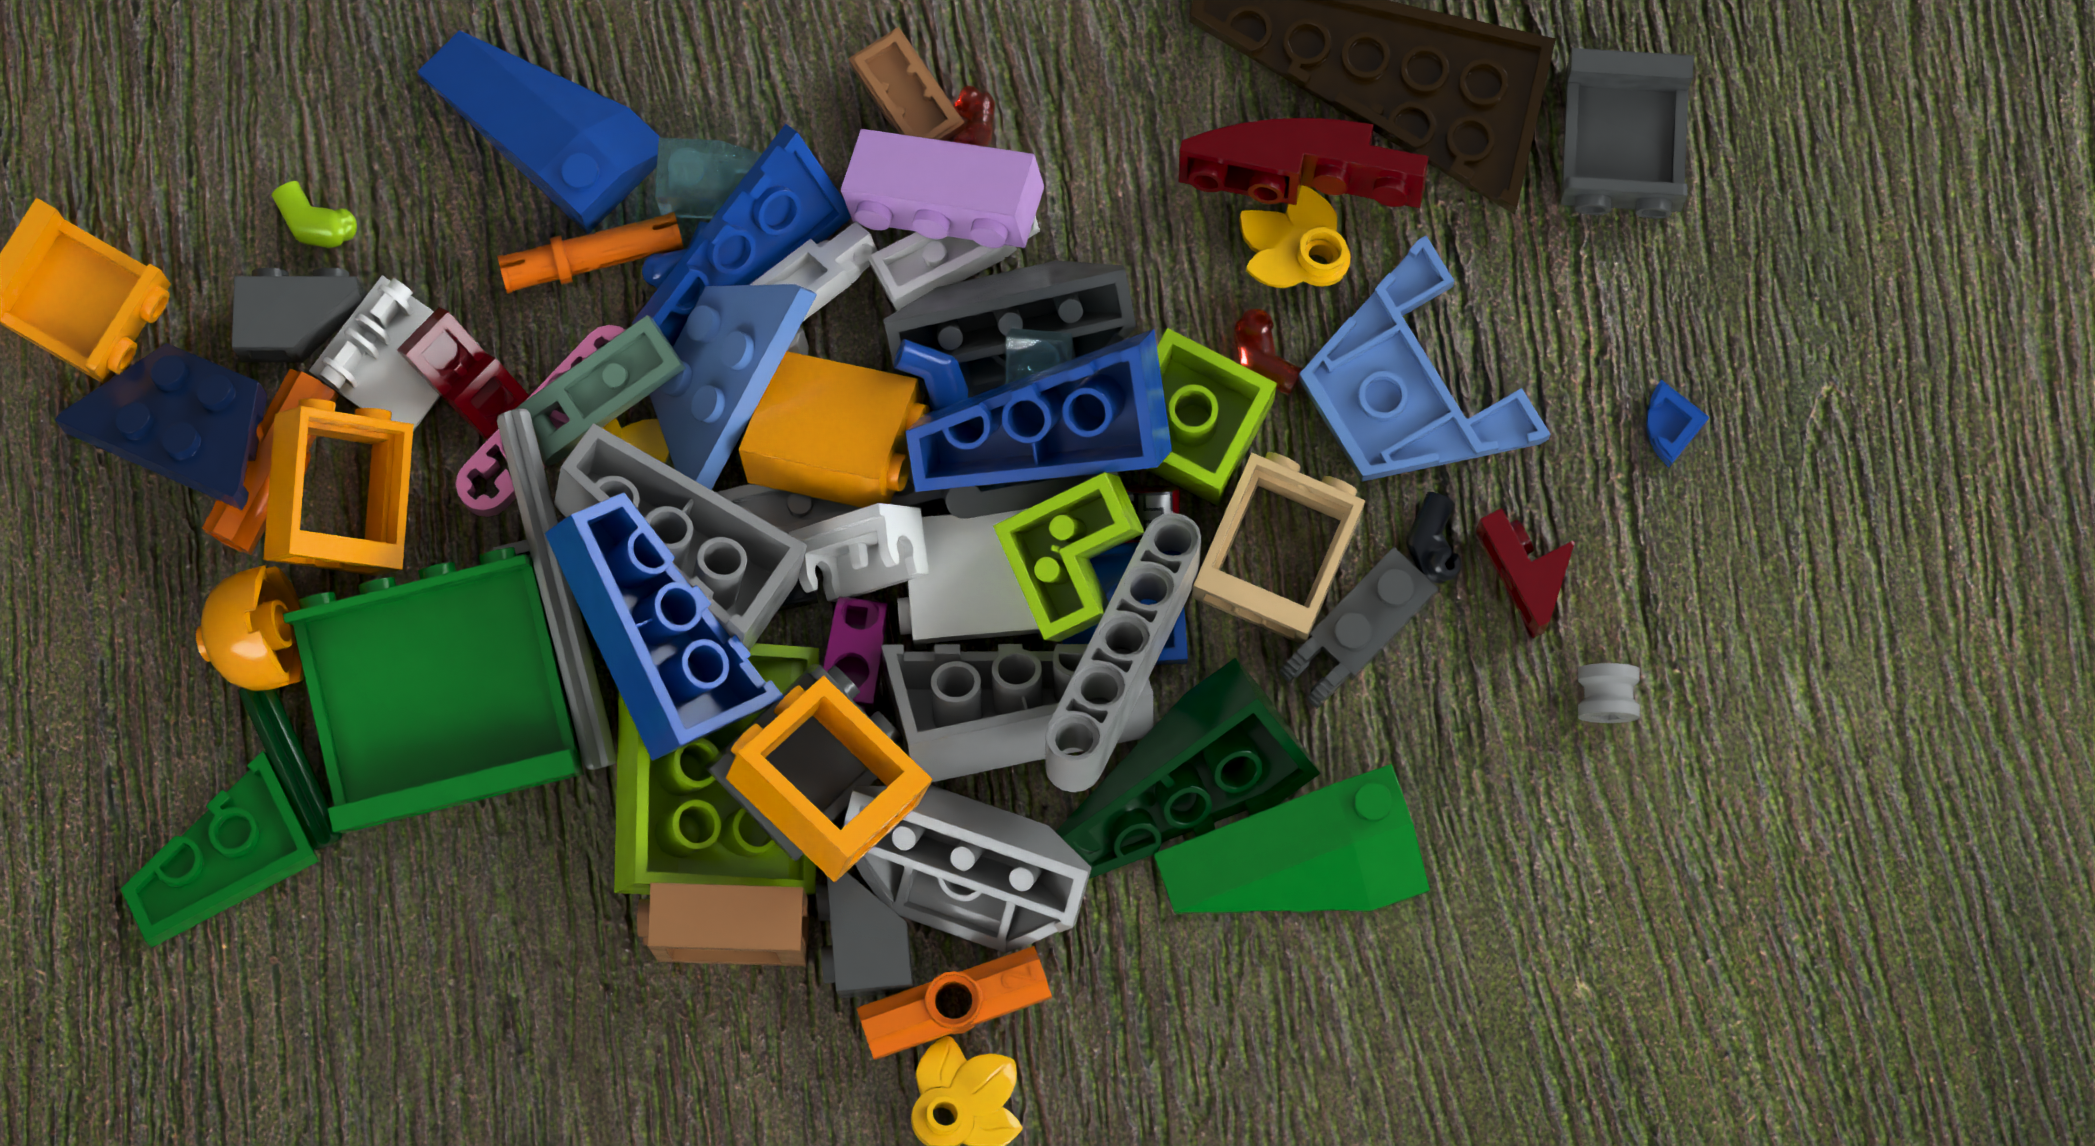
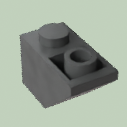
[232,268,365,363]
[816,872,913,999]

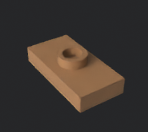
[848,27,965,141]

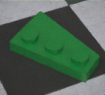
[121,751,319,948]

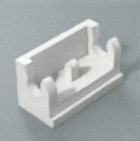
[789,503,929,602]

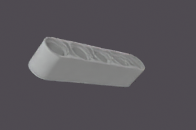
[1045,513,1201,792]

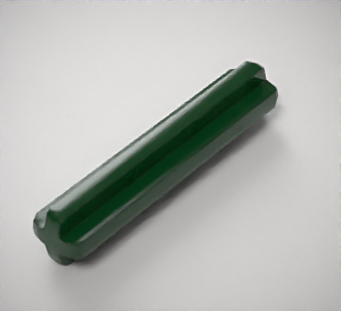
[239,688,342,850]

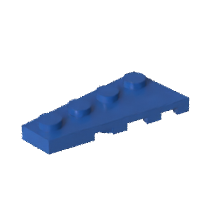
[632,124,851,348]

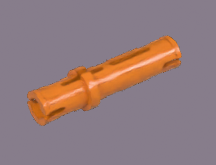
[497,211,684,294]

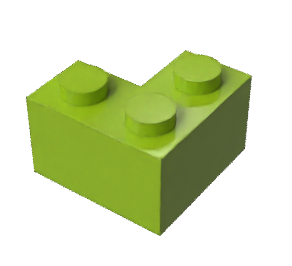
[993,472,1144,642]

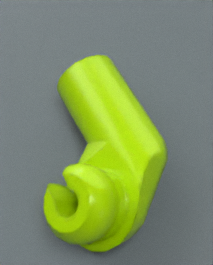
[271,181,357,248]

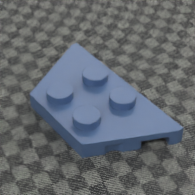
[649,284,817,490]

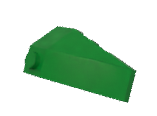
[1154,764,1430,914]

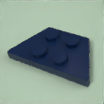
[55,343,268,510]

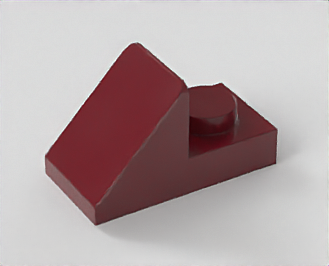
[1475,508,1575,639]

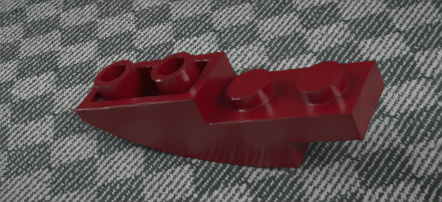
[1178,118,1429,208]

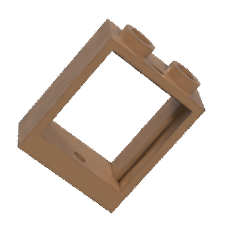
[637,883,810,967]

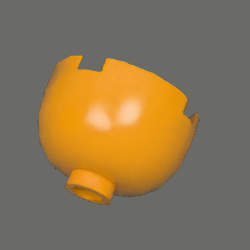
[196,565,305,691]

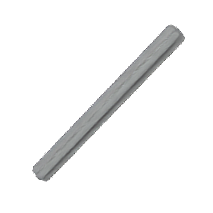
[497,408,617,770]

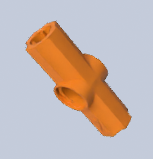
[202,369,338,555]
[856,946,1052,1060]

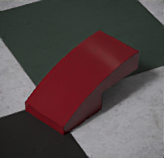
[397,307,530,440]

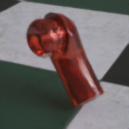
[953,85,996,147]
[1233,308,1303,396]

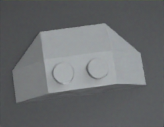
[843,785,1092,953]

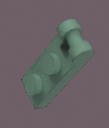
[516,315,686,466]

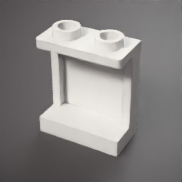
[897,508,1044,650]

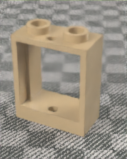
[1192,452,1365,645]

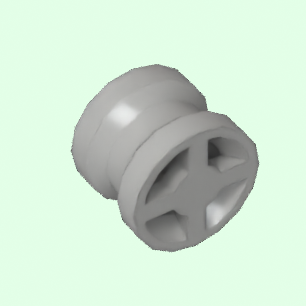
[1578,663,1640,723]

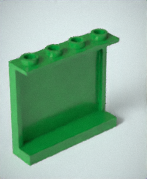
[283,547,584,833]

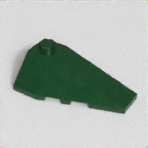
[1055,657,1321,879]

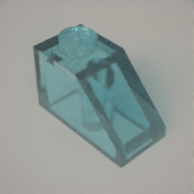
[655,138,762,219]

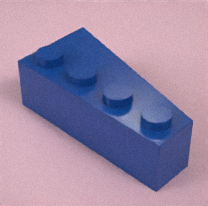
[906,329,1172,492]
[544,492,784,761]

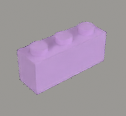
[841,129,1044,248]

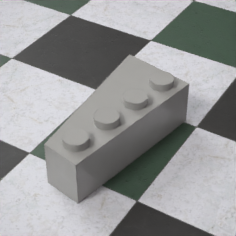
[554,423,807,651]
[881,644,1153,782]

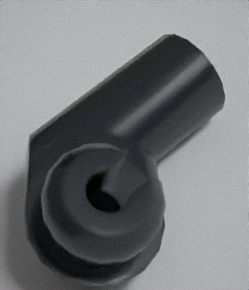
[1406,492,1462,583]

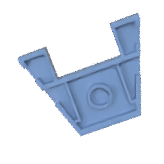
[1298,235,1551,482]

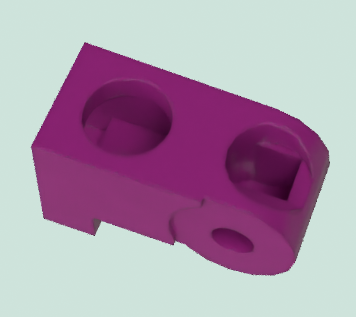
[823,596,888,717]

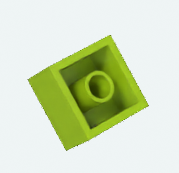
[1146,328,1277,506]

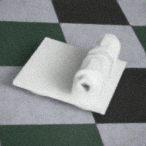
[309,275,479,432]

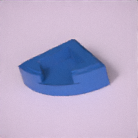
[1646,380,1709,468]

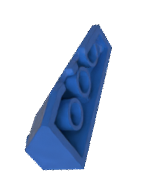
[417,30,673,234]

